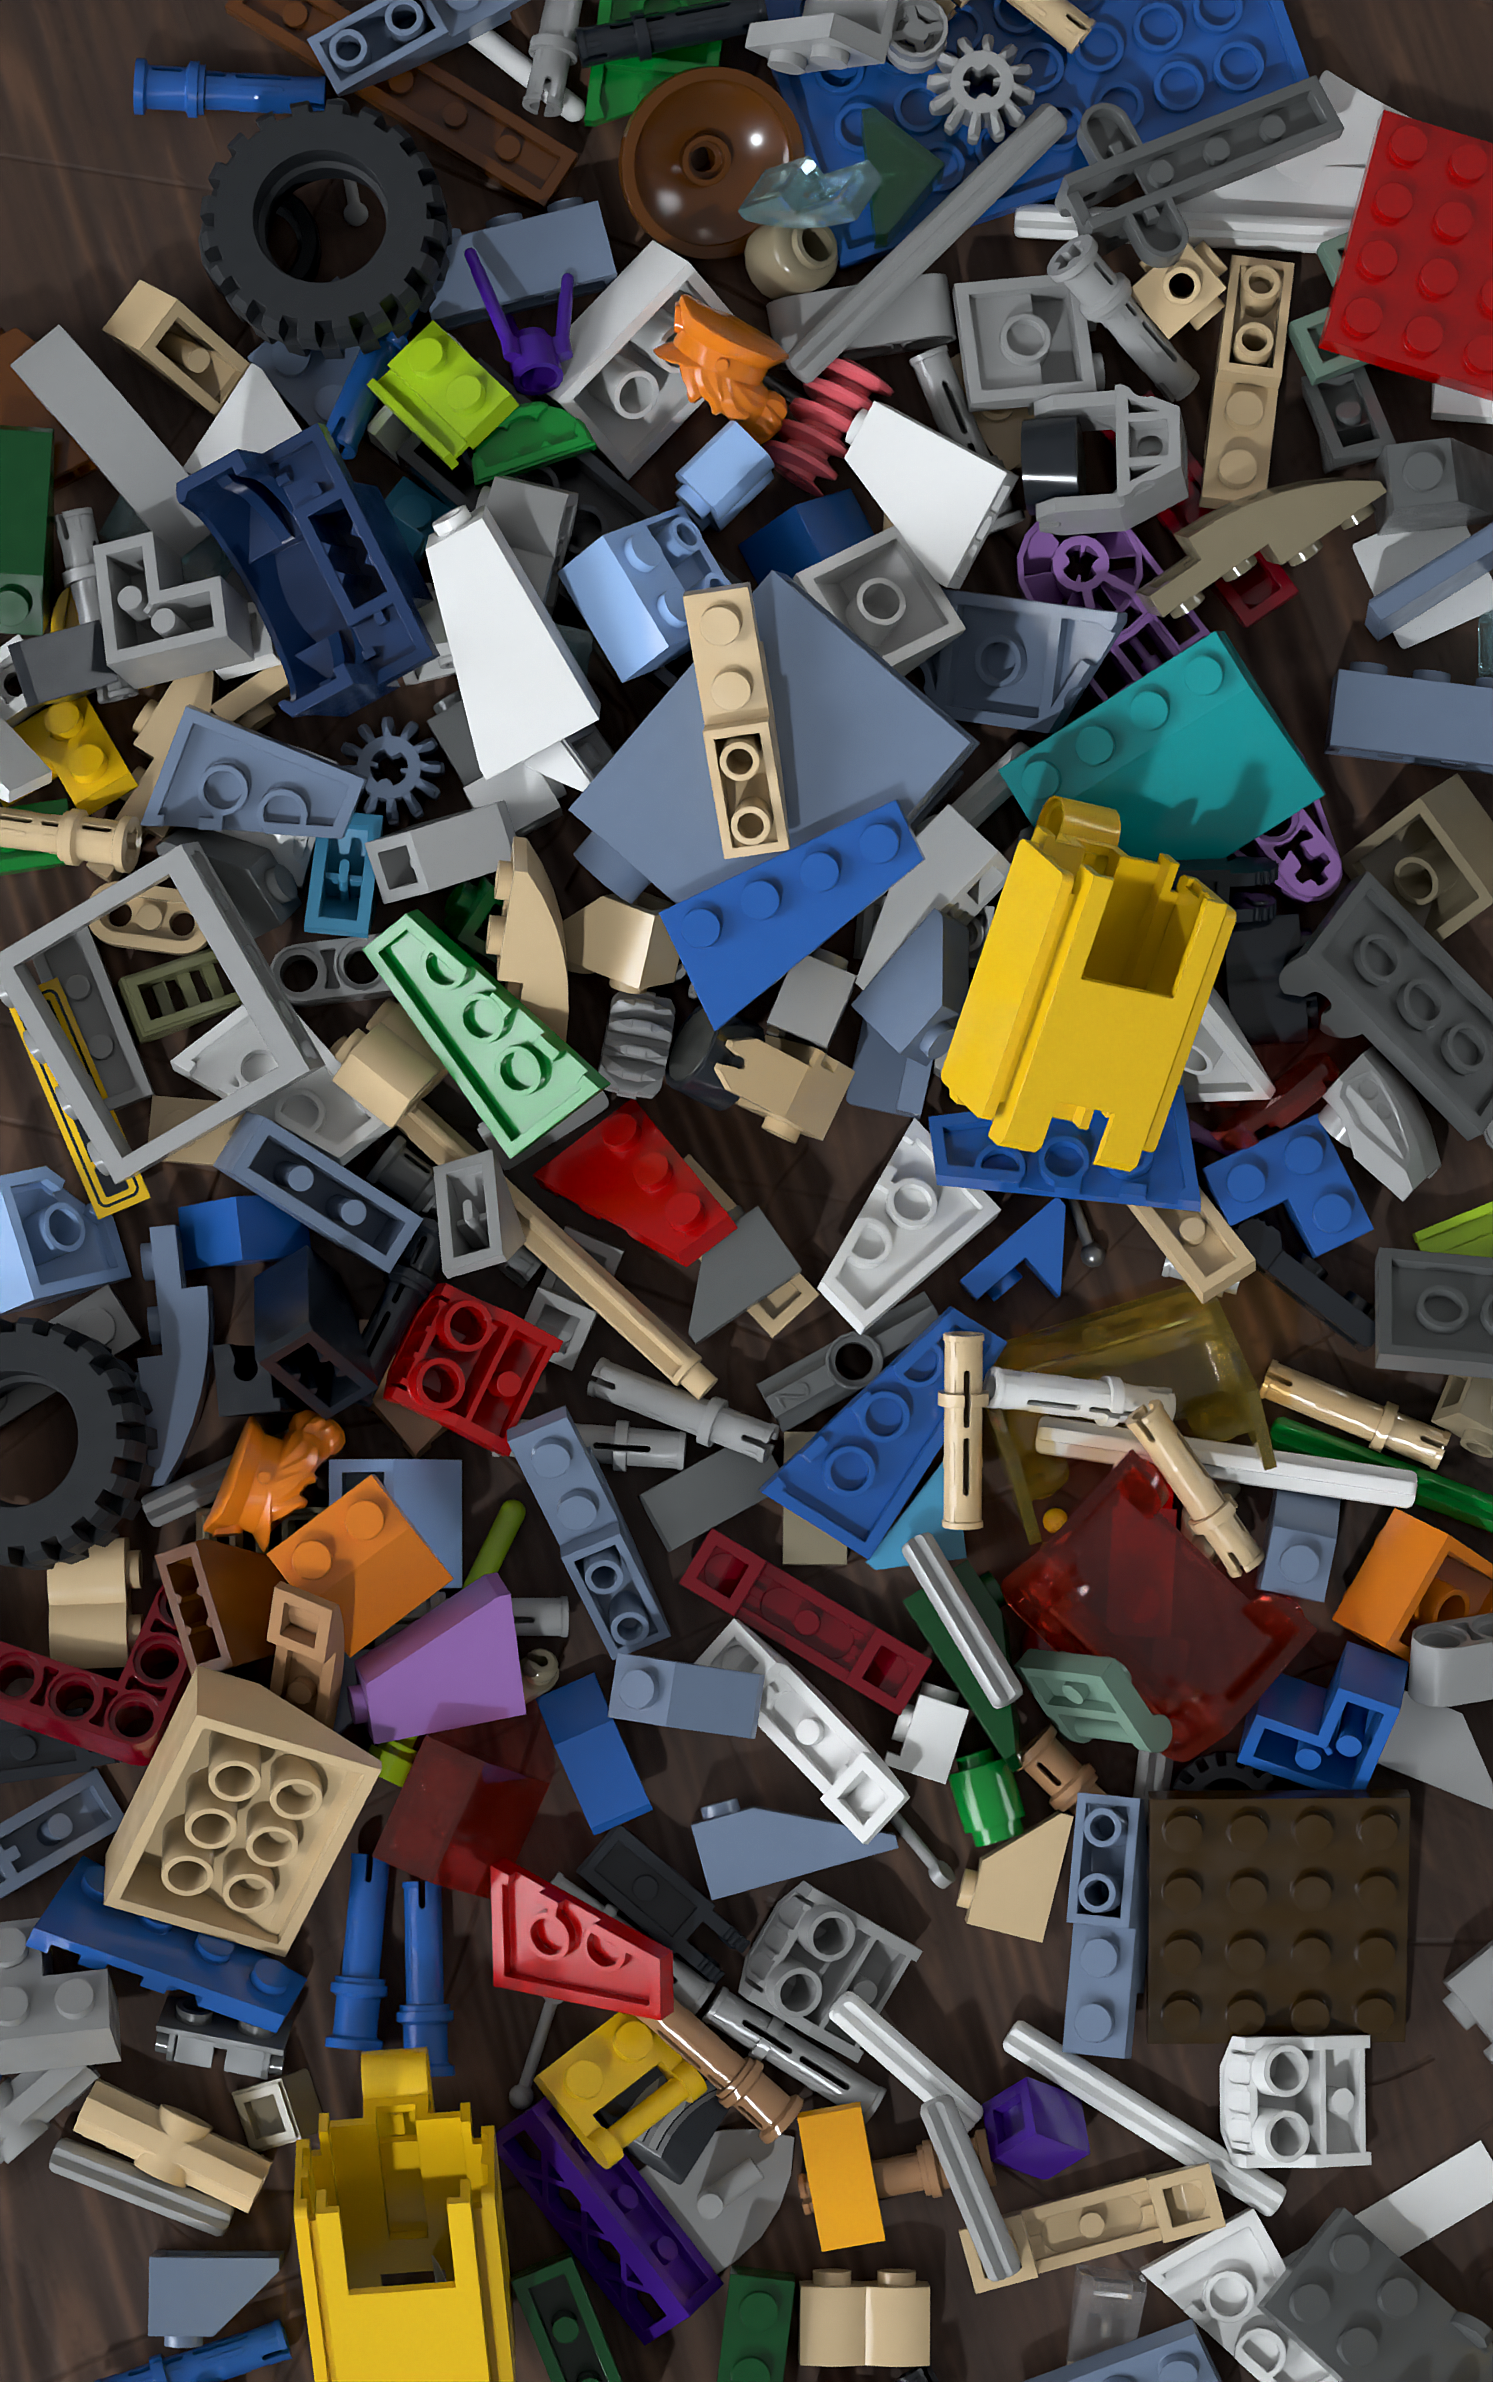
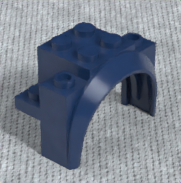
[176,423,440,717]

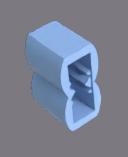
[675,420,774,532]

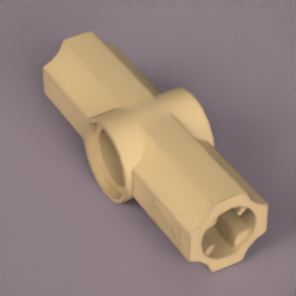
[73,2079,273,2213]

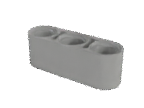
[766,273,957,370]
[270,933,395,1007]
[1408,1613,1493,1707]

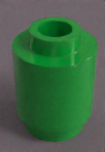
[948,1748,1026,1847]

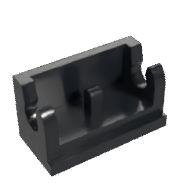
[213,1344,316,1417]

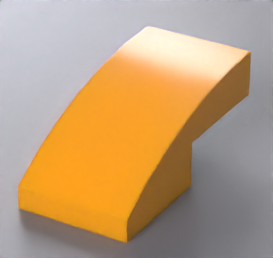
[797,2101,886,2252]

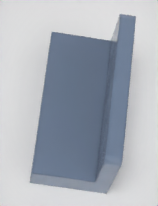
[846,1018,933,1120]

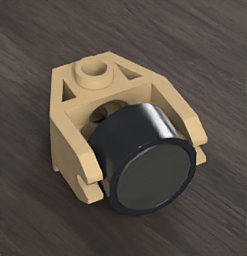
[665,1004,856,1144]

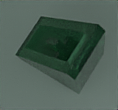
[861,107,945,249]

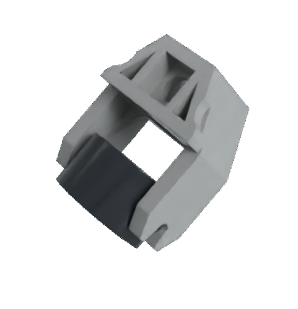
[1021,384,1189,535]

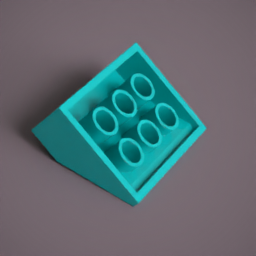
[998,631,1326,861]

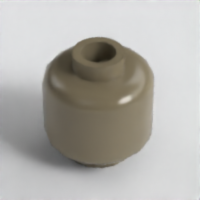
[744,210,839,300]

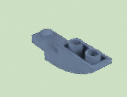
[307,0,531,97]
[134,1225,215,1487]
[506,1405,671,1660]
[1062,1793,1148,2059]

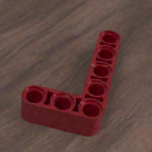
[0,1585,192,1766]

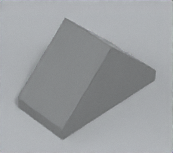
[433,1149,526,1279]

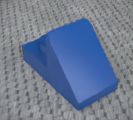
[958,1197,1066,1302]

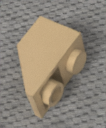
[563,892,680,994]

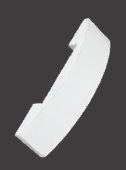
[694,1619,910,1844]

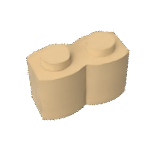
[332,998,449,1129]
[47,1537,144,1669]
[798,2268,930,2367]

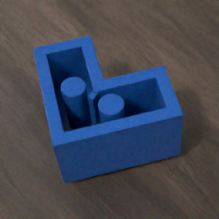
[1197,1113,1374,1259]
[1237,1641,1409,1790]

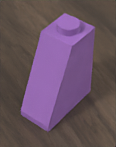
[347,1572,526,1745]

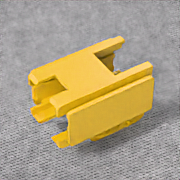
[941,795,1237,1172]
[294,2046,516,2382]

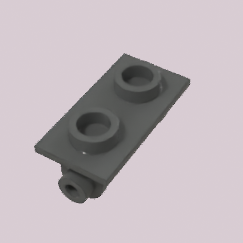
[155,1996,293,2080]

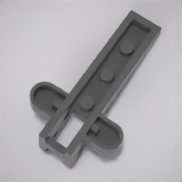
[1054,75,1344,268]

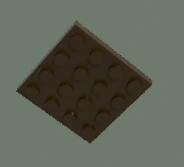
[1146,1789,1410,2044]

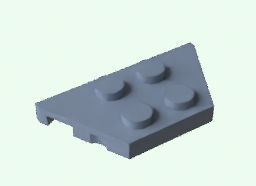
[919,588,1128,733]

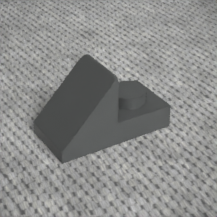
[1301,366,1396,474]

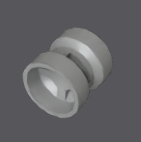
[887,0,948,74]

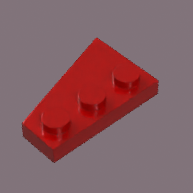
[532,1099,738,1267]
[490,1857,674,2021]

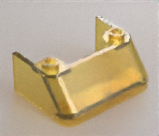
[982,1284,1277,1545]

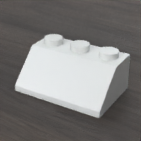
[538,240,734,480]

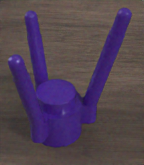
[464,247,574,396]

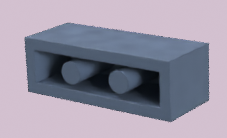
[429,197,617,331]
[1324,662,1493,775]
[213,1112,423,1273]

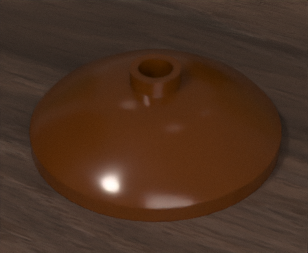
[619,66,805,259]

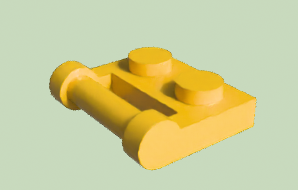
[533,2012,707,2169]

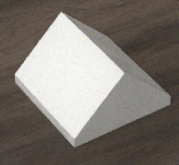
[793,526,966,676]

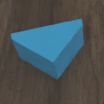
[304,813,384,938]
[865,1461,967,1570]

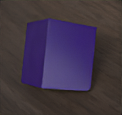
[982,2077,1091,2180]

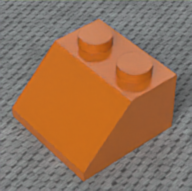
[267,1474,454,1658]
[1332,1508,1493,1666]

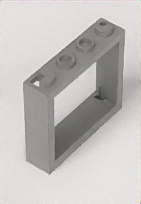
[0,841,325,1184]

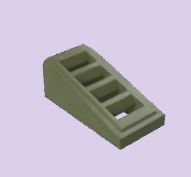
[116,948,243,1046]

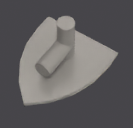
[638,2129,795,2274]

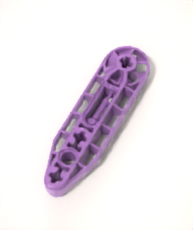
[1016,522,1343,905]

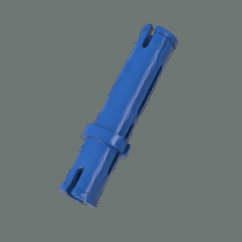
[326,309,419,460]
[94,2319,293,2382]

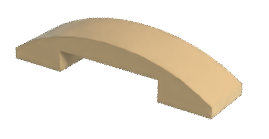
[959,2162,1226,2294]

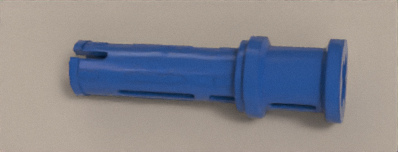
[133,58,326,118]
[325,1853,392,2051]
[396,1881,455,2077]

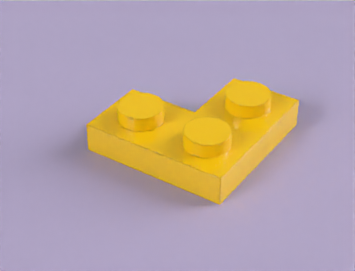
[0,696,138,815]

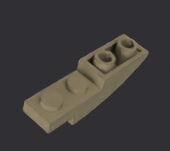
[1135,477,1387,619]

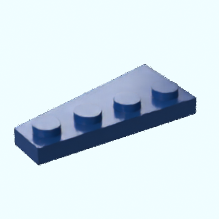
[659,799,926,1031]
[928,1085,1201,1212]
[758,1306,1008,1560]
[25,1855,307,2033]

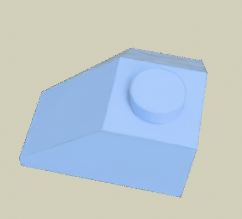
[0,1166,131,1316]

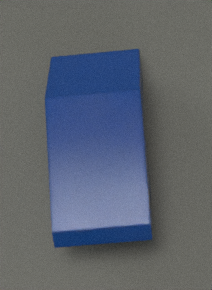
[535,1673,653,1836]

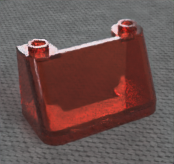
[1001,1449,1318,1762]

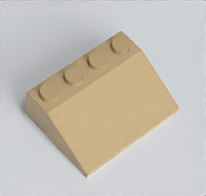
[103,1665,382,1957]

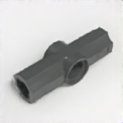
[756,1291,939,1433]

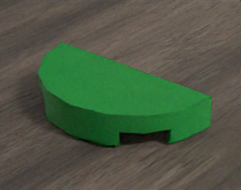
[472,402,597,490]

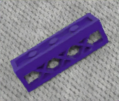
[496,2095,724,2346]

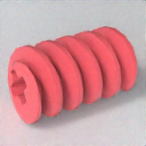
[762,357,894,497]

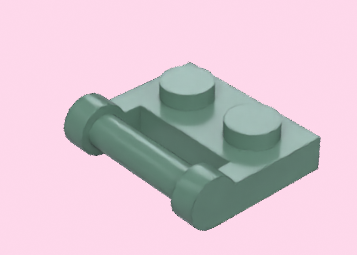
[1014,1649,1173,1753]

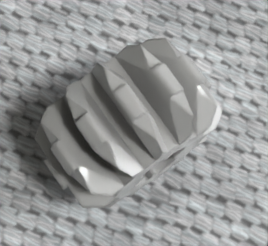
[927,34,1035,145]
[598,991,675,1099]

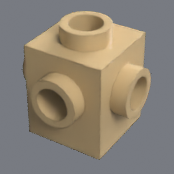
[1131,240,1228,339]

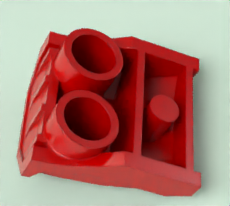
[383,1283,563,1456]

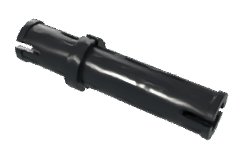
[575,0,768,69]

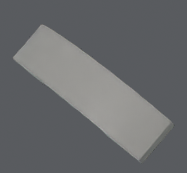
[10,324,212,559]

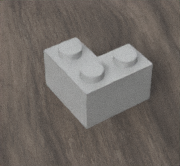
[93,531,255,689]
[0,1918,121,2075]

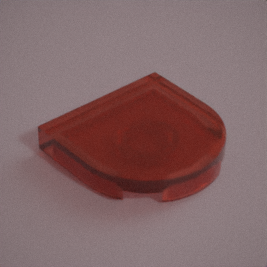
[1211,1052,1340,1151]

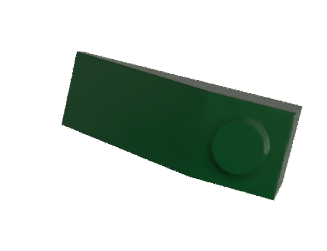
[0,425,54,636]
[903,1559,1023,1773]

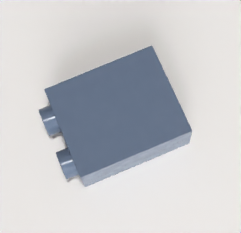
[568,570,980,941]

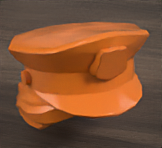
[653,294,789,445]
[203,1410,346,1552]

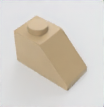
[102,280,251,418]
[956,1811,1074,1943]

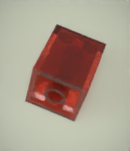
[372,1732,551,1900]

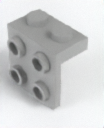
[745,0,898,75]

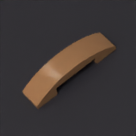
[266,1581,345,1730]

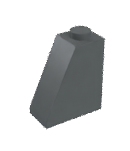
[1369,437,1493,536]

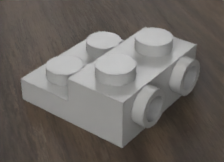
[952,275,1105,415]

